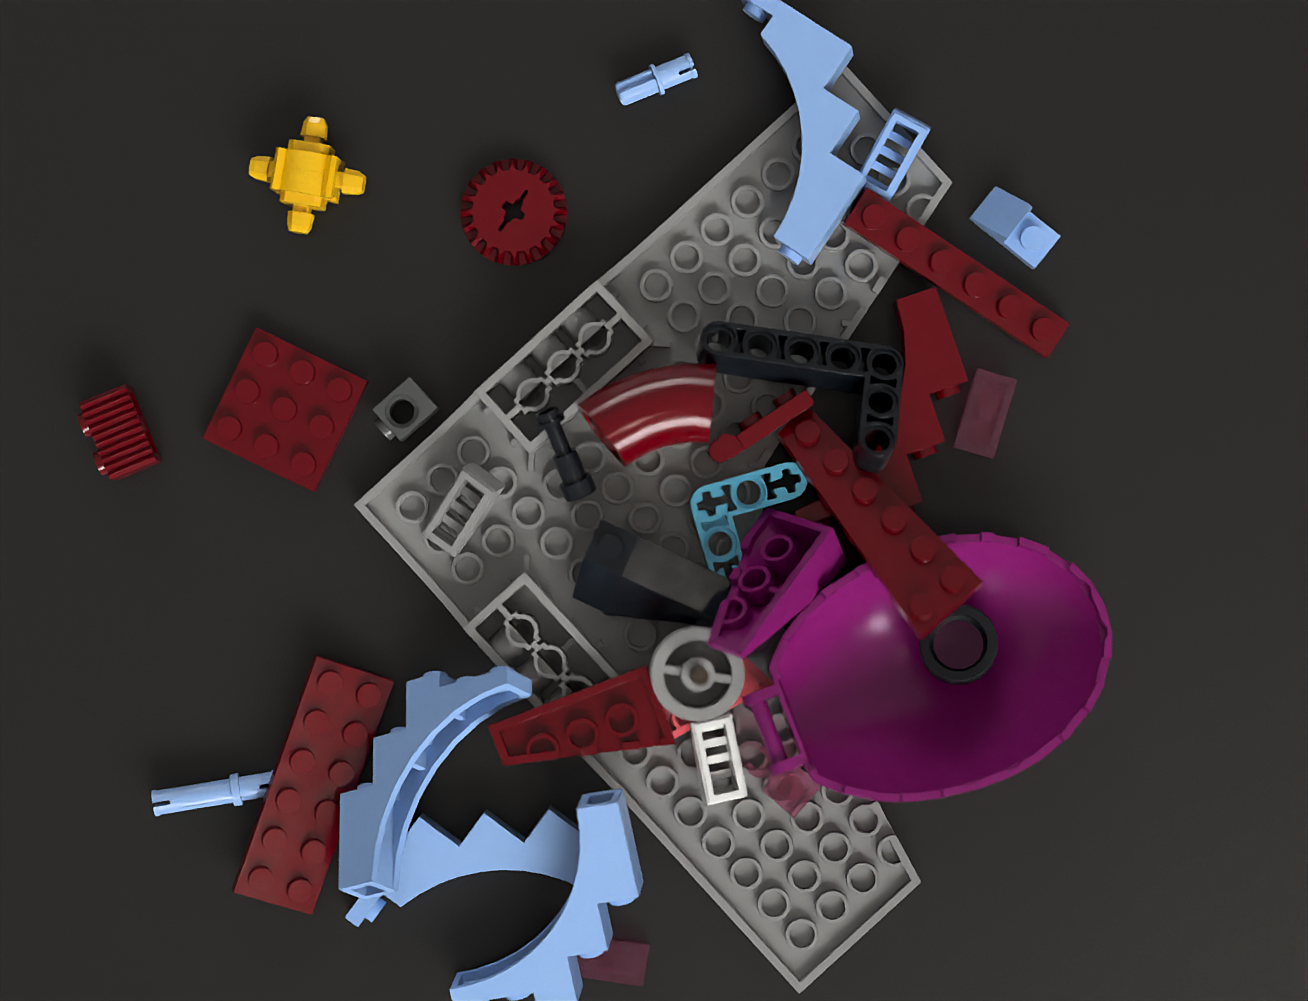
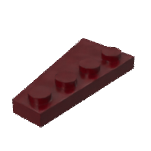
[488,665,676,766]

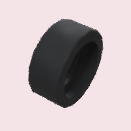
[919,604,998,685]

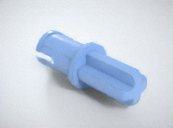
[615,53,698,105]

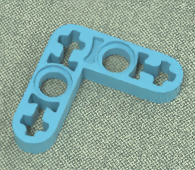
[689,462,807,577]

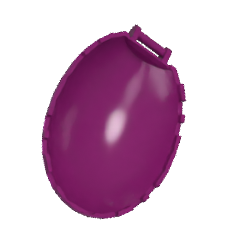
[742,532,1112,802]

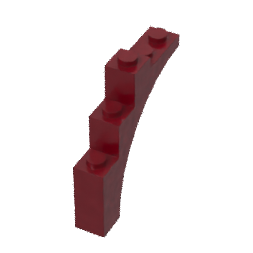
[792,286,968,526]

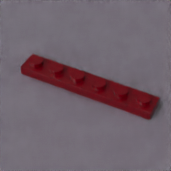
[842,188,1070,358]

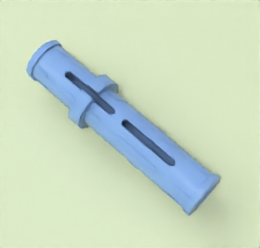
[151,770,273,817]

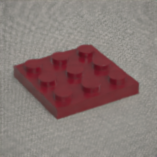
[203,327,369,492]

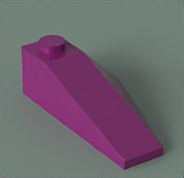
[707,507,847,659]

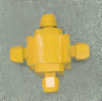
[249,116,366,234]

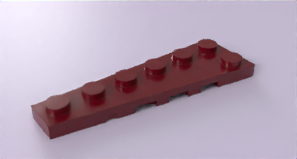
[778,408,983,641]

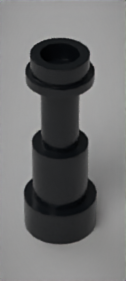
[535,406,597,502]

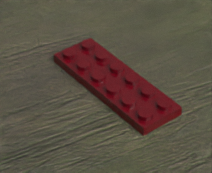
[232,654,394,915]

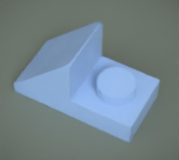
[969,186,1061,270]

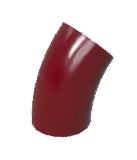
[577,363,717,467]

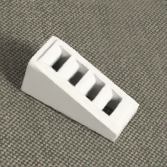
[690,714,748,805]

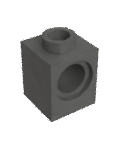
[372,377,440,442]

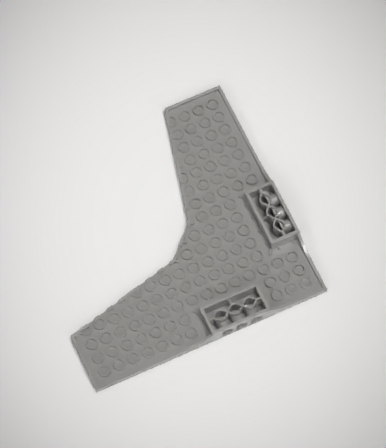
[354,66,952,994]

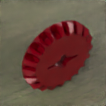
[460,158,567,266]

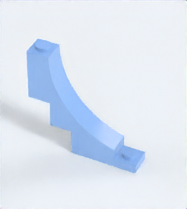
[741,0,867,265]
[345,805,580,927]

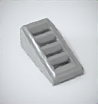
[421,463,505,558]

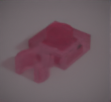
[744,745,821,818]

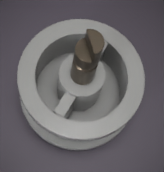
[649,626,745,721]

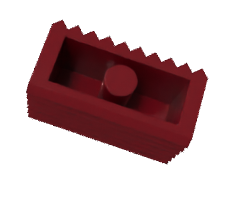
[77,384,163,480]

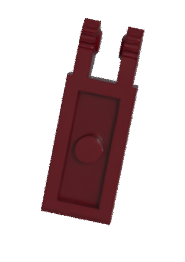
[707,388,814,463]

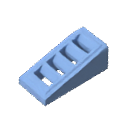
[859,108,932,202]

